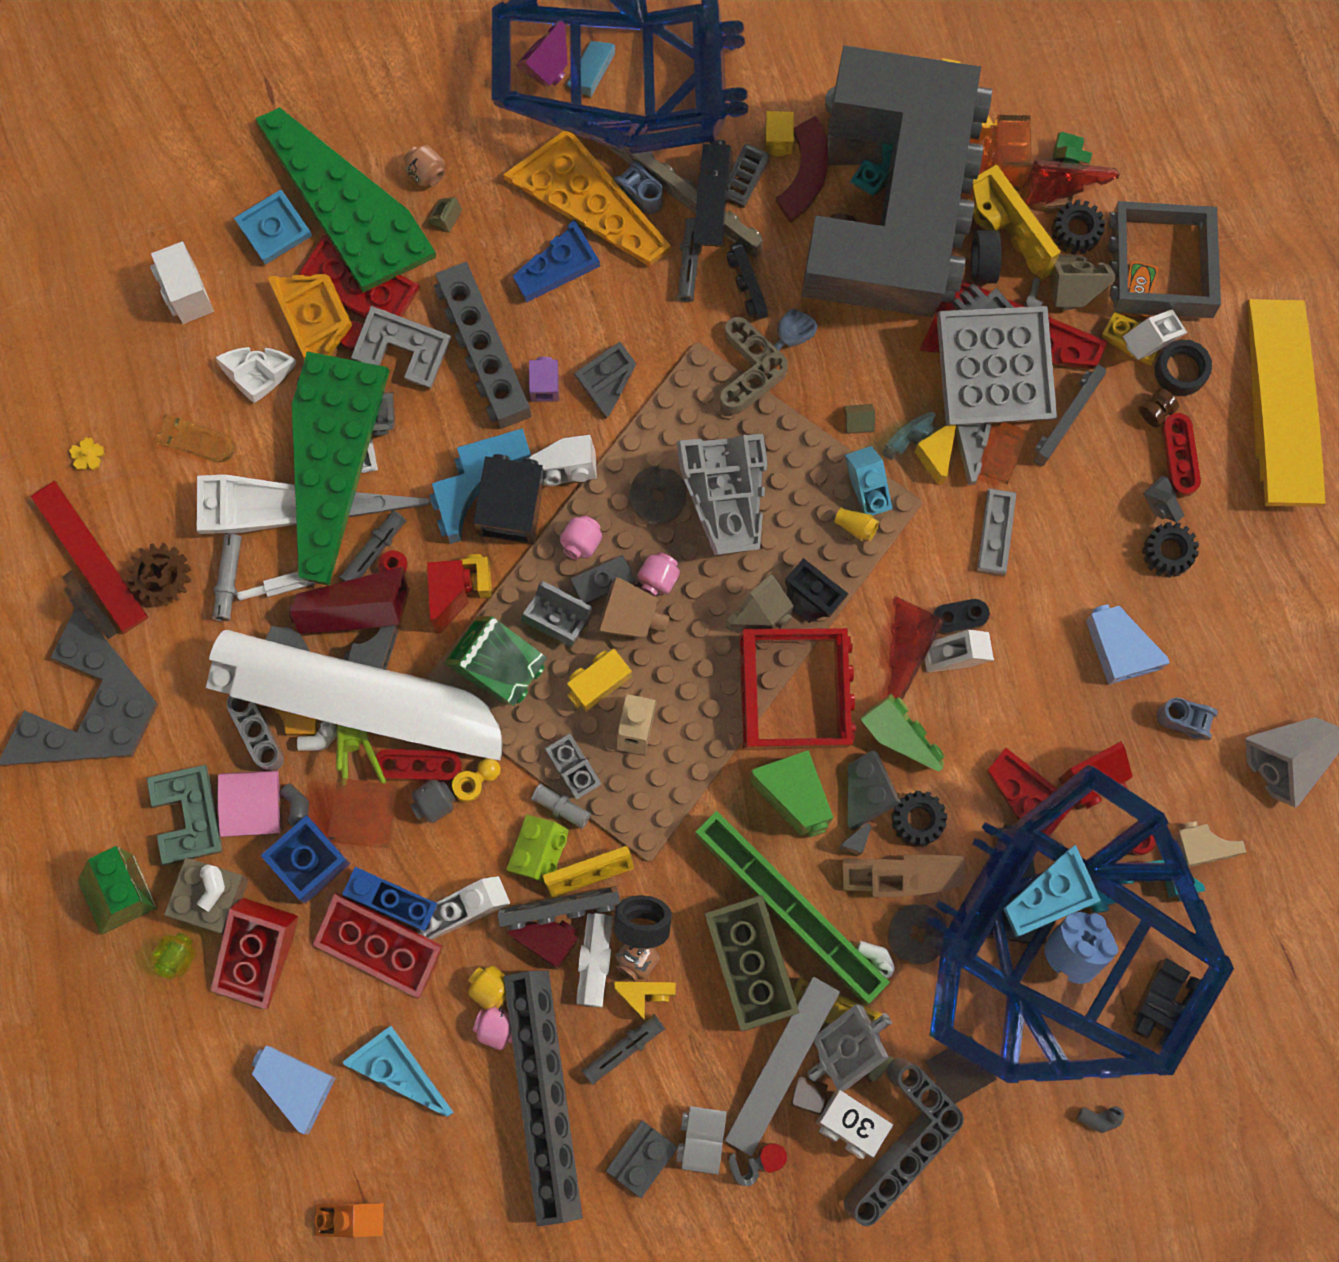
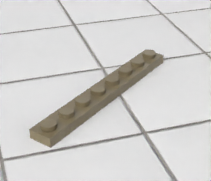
[584,111,764,258]

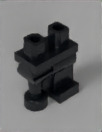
[1132,958,1212,1053]

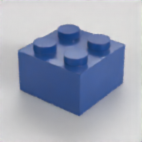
[260,815,351,904]

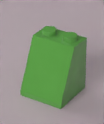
[749,750,834,838]

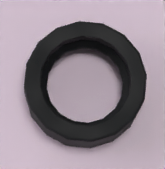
[971,230,1001,284]
[1155,339,1212,396]
[613,895,672,949]

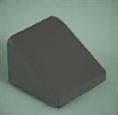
[838,823,871,856]

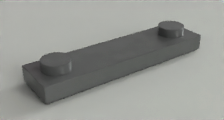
[1033,365,1106,467]

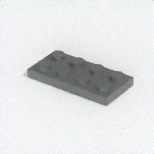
[498,886,620,930]

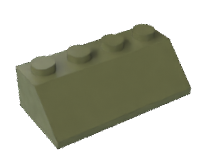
[705,895,800,1031]

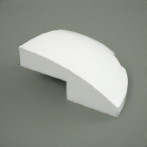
[216,347,296,403]

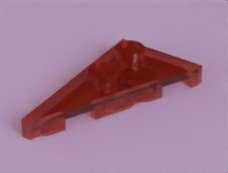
[1020,160,1120,206]
[888,596,945,700]

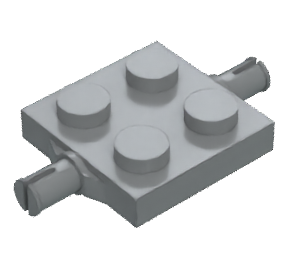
[807,1004,892,1091]

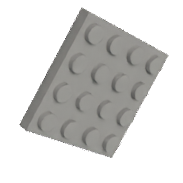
[936,306,1057,426]

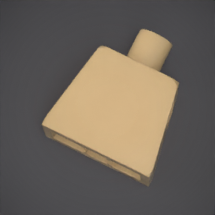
[617,694,657,756]

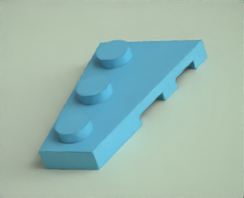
[1003,844,1101,937]

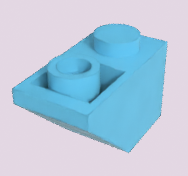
[845,446,892,515]

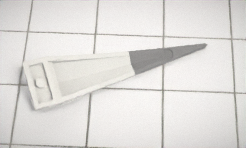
[197,475,431,535]

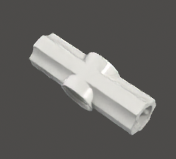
[576,913,613,1007]

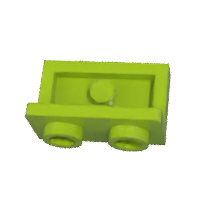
[506,814,569,884]

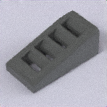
[727,143,769,208]

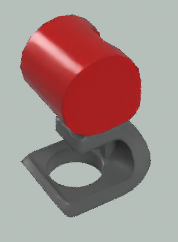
[728,1143,787,1186]

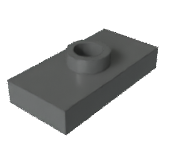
[571,555,635,604]

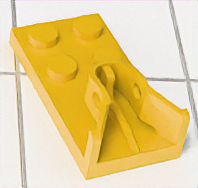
[968,164,1061,280]

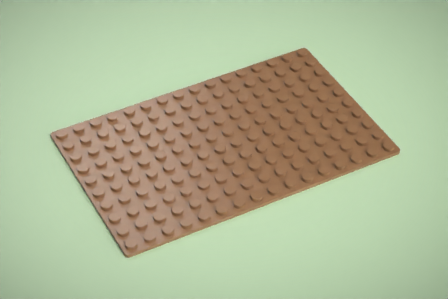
[426,343,922,861]

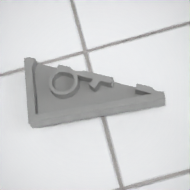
[955,424,991,485]

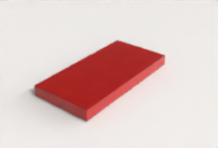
[298,234,420,319]

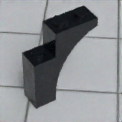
[694,139,733,247]

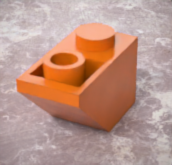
[314,1203,384,1238]

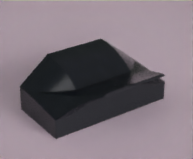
[785,558,848,623]

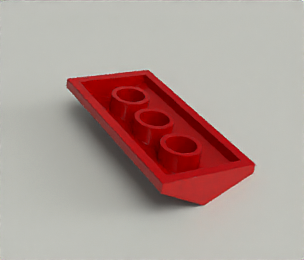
[313,892,443,999]

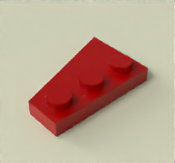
[986,748,1076,850]

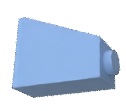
[1086,605,1170,685]
[252,1046,336,1134]

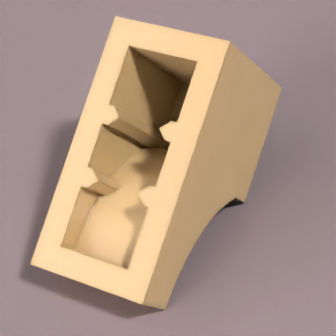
[1172,821,1246,869]

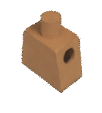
[596,577,670,639]

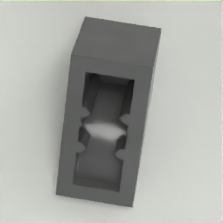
[343,625,398,670]

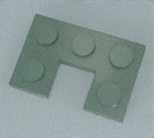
[147,765,223,866]

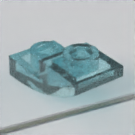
[883,412,937,460]

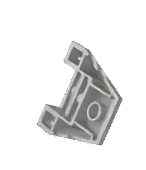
[676,434,767,555]

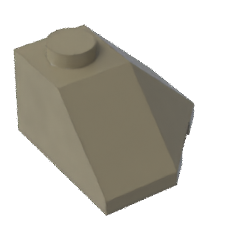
[1050,255,1115,310]
[726,574,793,631]

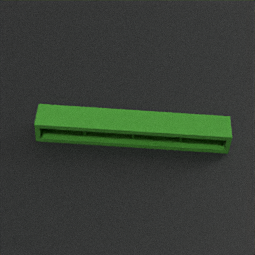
[695,811,890,1006]

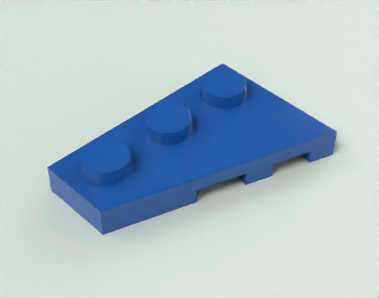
[513,220,600,302]

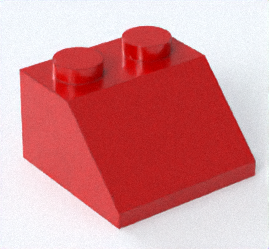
[427,560,473,633]
[1058,741,1133,809]

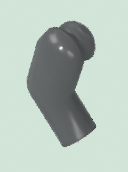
[280,783,309,827]
[1076,1106,1124,1133]

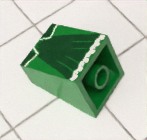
[443,616,547,706]
[78,846,157,935]

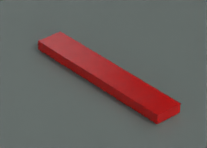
[30,480,149,634]

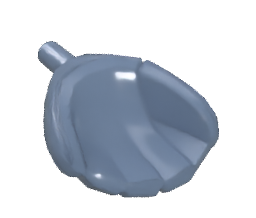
[774,309,817,351]

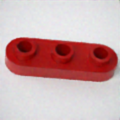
[1162,413,1201,497]
[373,749,462,782]

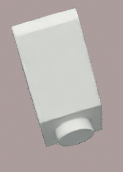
[1123,309,1187,360]
[922,629,994,672]

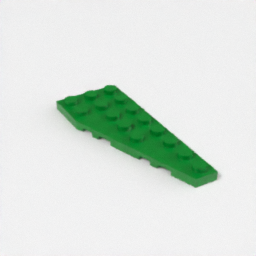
[256,107,436,293]
[292,351,390,586]

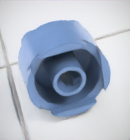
[1044,912,1118,984]

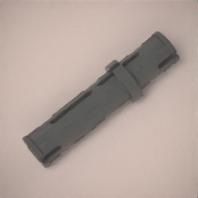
[677,218,702,302]
[339,510,407,581]
[582,1014,666,1085]

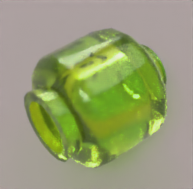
[150,933,196,980]

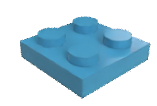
[234,190,312,265]

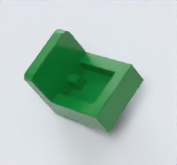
[1052,132,1092,169]

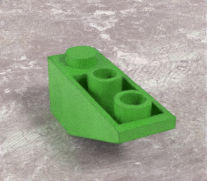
[861,694,945,772]

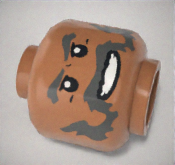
[616,944,660,981]

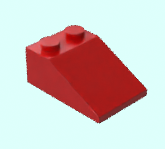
[211,897,299,1010]

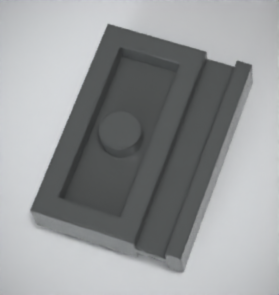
[606,1120,678,1198]

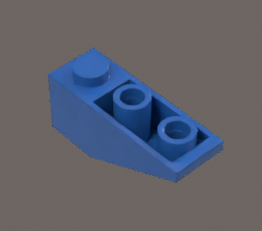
[342,867,438,931]

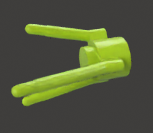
[336,725,386,792]

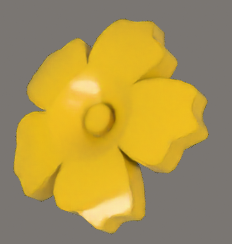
[69,437,105,471]

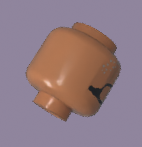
[404,145,446,187]

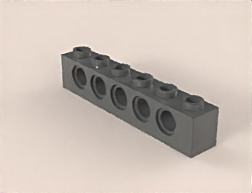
[434,261,531,429]

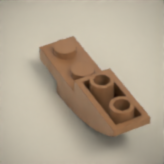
[843,854,964,897]

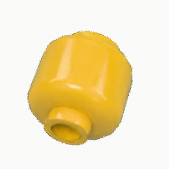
[468,965,507,1010]

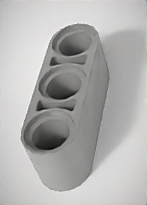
[226,695,284,771]

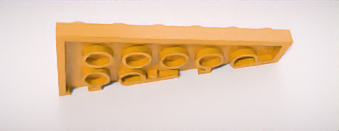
[503,128,671,266]

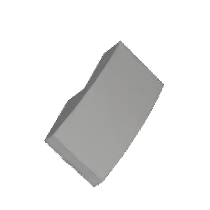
[544,733,602,800]

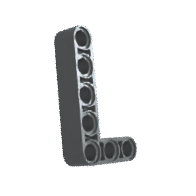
[844,1058,964,1226]

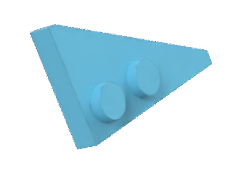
[343,1026,454,1117]

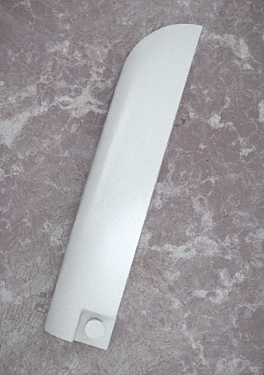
[206,630,502,760]

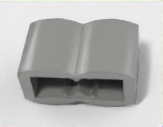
[676,1106,727,1175]

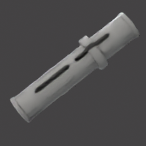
[212,534,242,621]

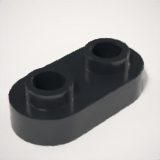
[931,599,990,635]

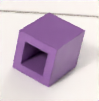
[529,357,559,402]

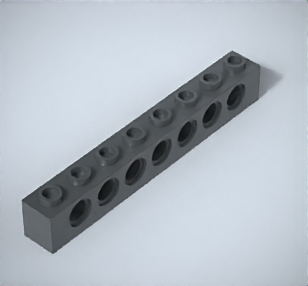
[504,971,583,1226]

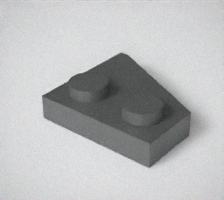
[574,342,636,418]
[848,750,901,830]

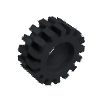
[1051,200,1105,255]
[1142,522,1199,578]
[891,791,947,847]

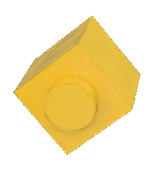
[765,111,794,157]

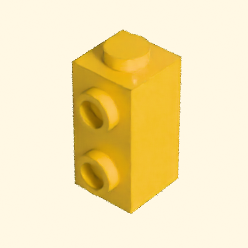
[566,649,632,712]

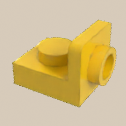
[459,554,492,598]

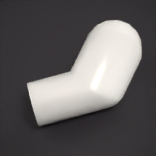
[196,865,225,912]
[857,941,895,979]

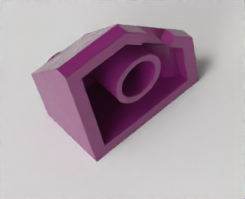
[515,21,568,87]

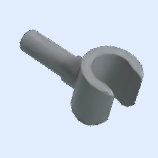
[1024,278,1043,307]

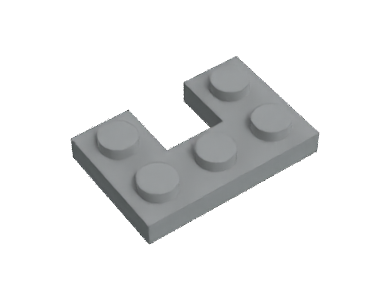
[351,306,451,389]

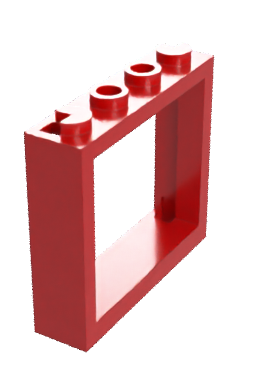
[739,628,856,750]

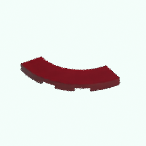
[775,115,828,223]

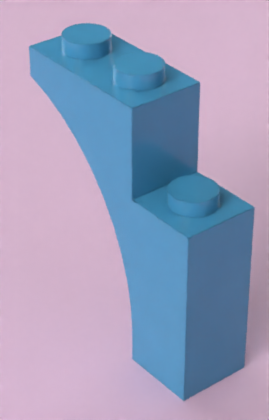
[429,428,531,544]

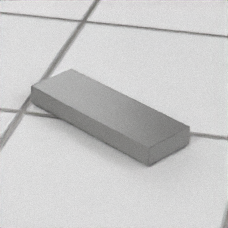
[976,488,1016,576]

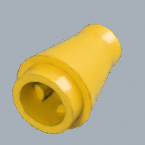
[834,507,879,542]

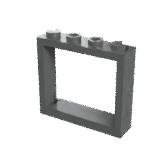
[1108,201,1221,318]

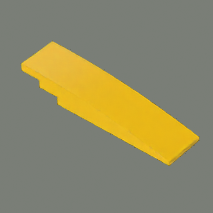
[1248,299,1326,507]

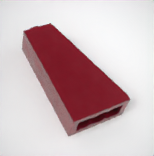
[289,567,410,634]

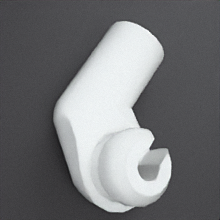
[297,721,337,751]

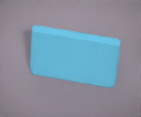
[567,41,615,97]

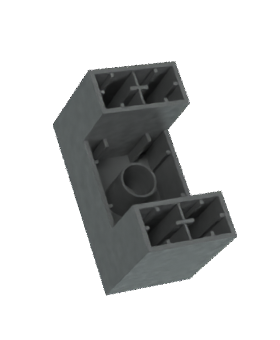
[801,45,992,317]

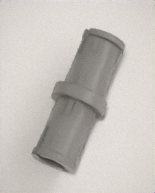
[531,784,591,829]

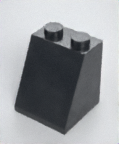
[473,454,544,545]

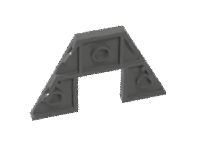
[0,606,158,767]

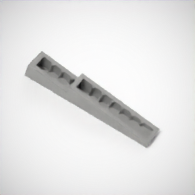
[725,977,840,1156]

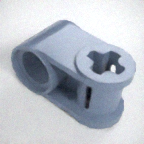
[613,161,663,214]
[1157,697,1218,740]

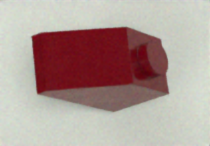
[507,920,579,970]

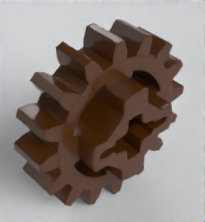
[126,543,192,606]

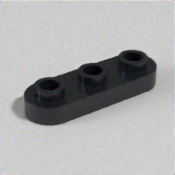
[726,242,768,321]

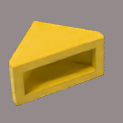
[915,425,956,485]

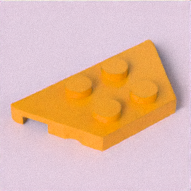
[268,274,352,359]

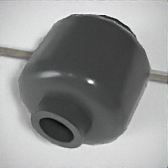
[410,779,456,823]

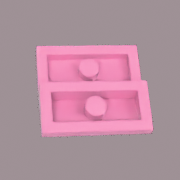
[218,770,281,837]

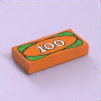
[1118,260,1159,320]

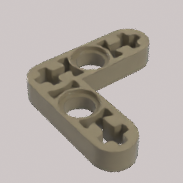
[720,317,788,414]

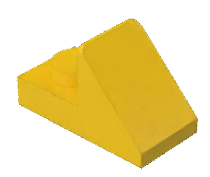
[615,982,676,1021]

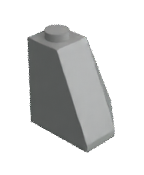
[1245,717,1339,808]

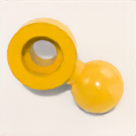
[452,758,501,802]

